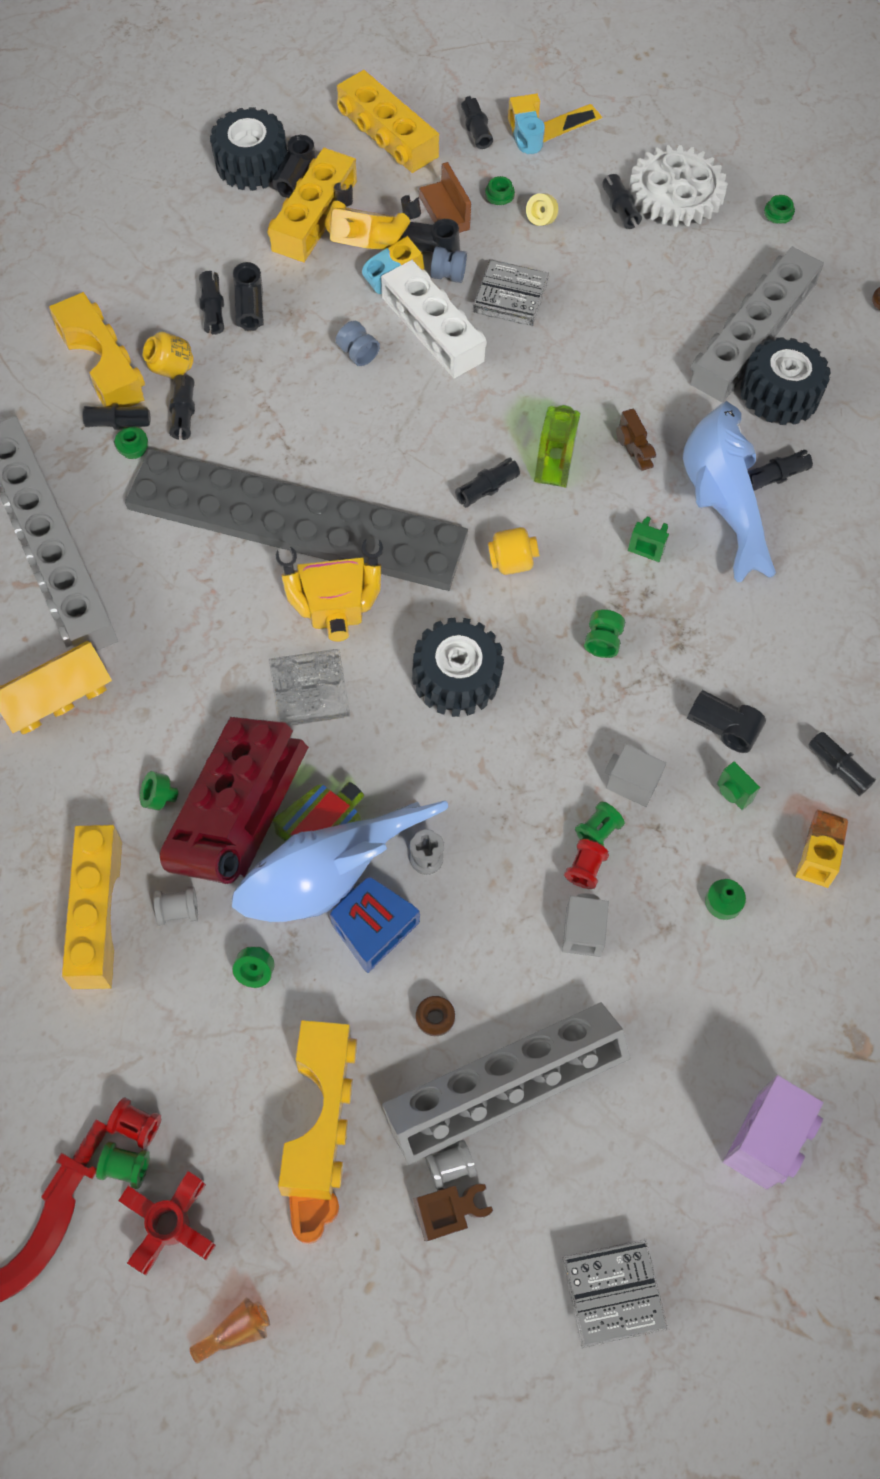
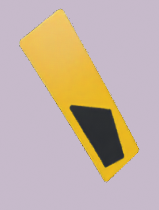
[543,104,603,143]

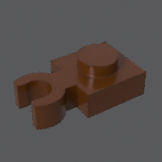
[616,408,656,471]
[413,1184,493,1241]

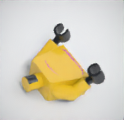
[325,183,421,249]
[275,539,384,642]

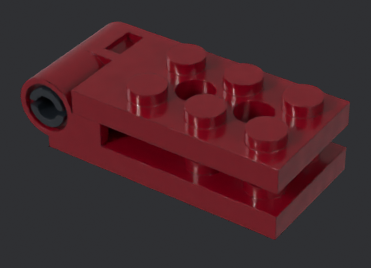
[160,717,309,884]

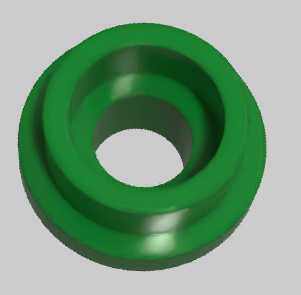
[485,176,515,205]
[764,195,795,224]
[114,427,148,459]

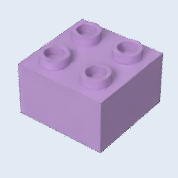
[722,1075,824,1190]

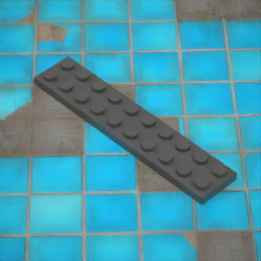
[125,449,468,591]

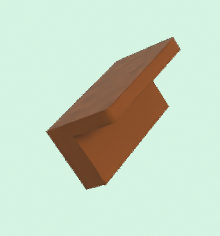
[419,162,471,233]

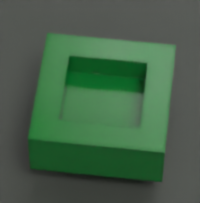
[717,761,761,810]

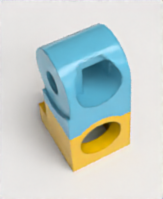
[508,93,545,154]
[362,236,424,294]

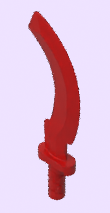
[0,1119,107,1302]

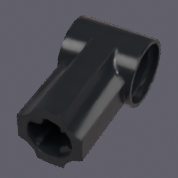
[272,134,315,198]
[398,219,460,253]
[233,262,264,331]
[687,690,766,753]

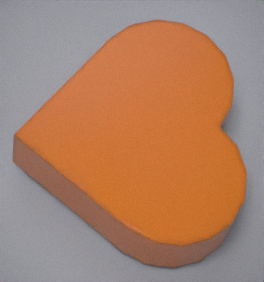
[289,1193,340,1244]

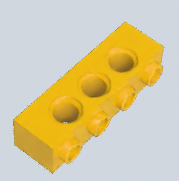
[337,70,439,173]
[267,147,357,263]

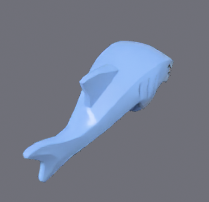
[683,401,776,582]
[232,801,449,922]

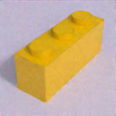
[0,641,112,735]

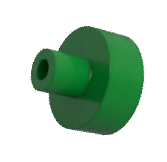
[140,771,179,811]
[705,879,746,920]
[232,947,275,988]

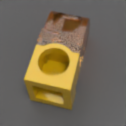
[795,809,848,888]

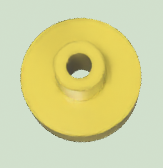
[526,193,558,226]

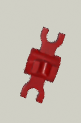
[118,1171,216,1276]

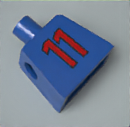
[330,877,420,973]

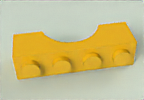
[49,292,145,407]
[62,825,122,989]
[278,1020,357,1200]

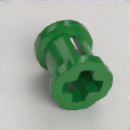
[575,801,625,846]
[96,1141,150,1189]

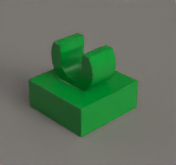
[628,516,669,562]

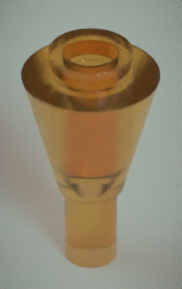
[189,1297,270,1364]

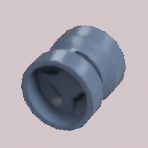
[431,247,467,283]
[336,320,380,366]

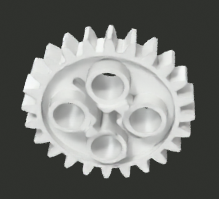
[629,145,728,227]

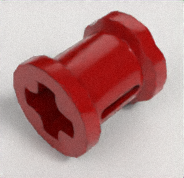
[564,839,609,889]
[106,1097,162,1150]

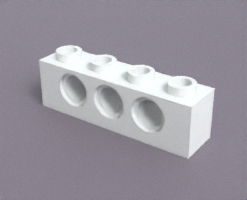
[381,260,487,379]

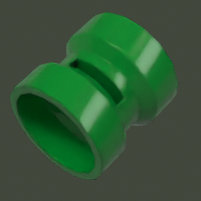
[584,609,626,658]

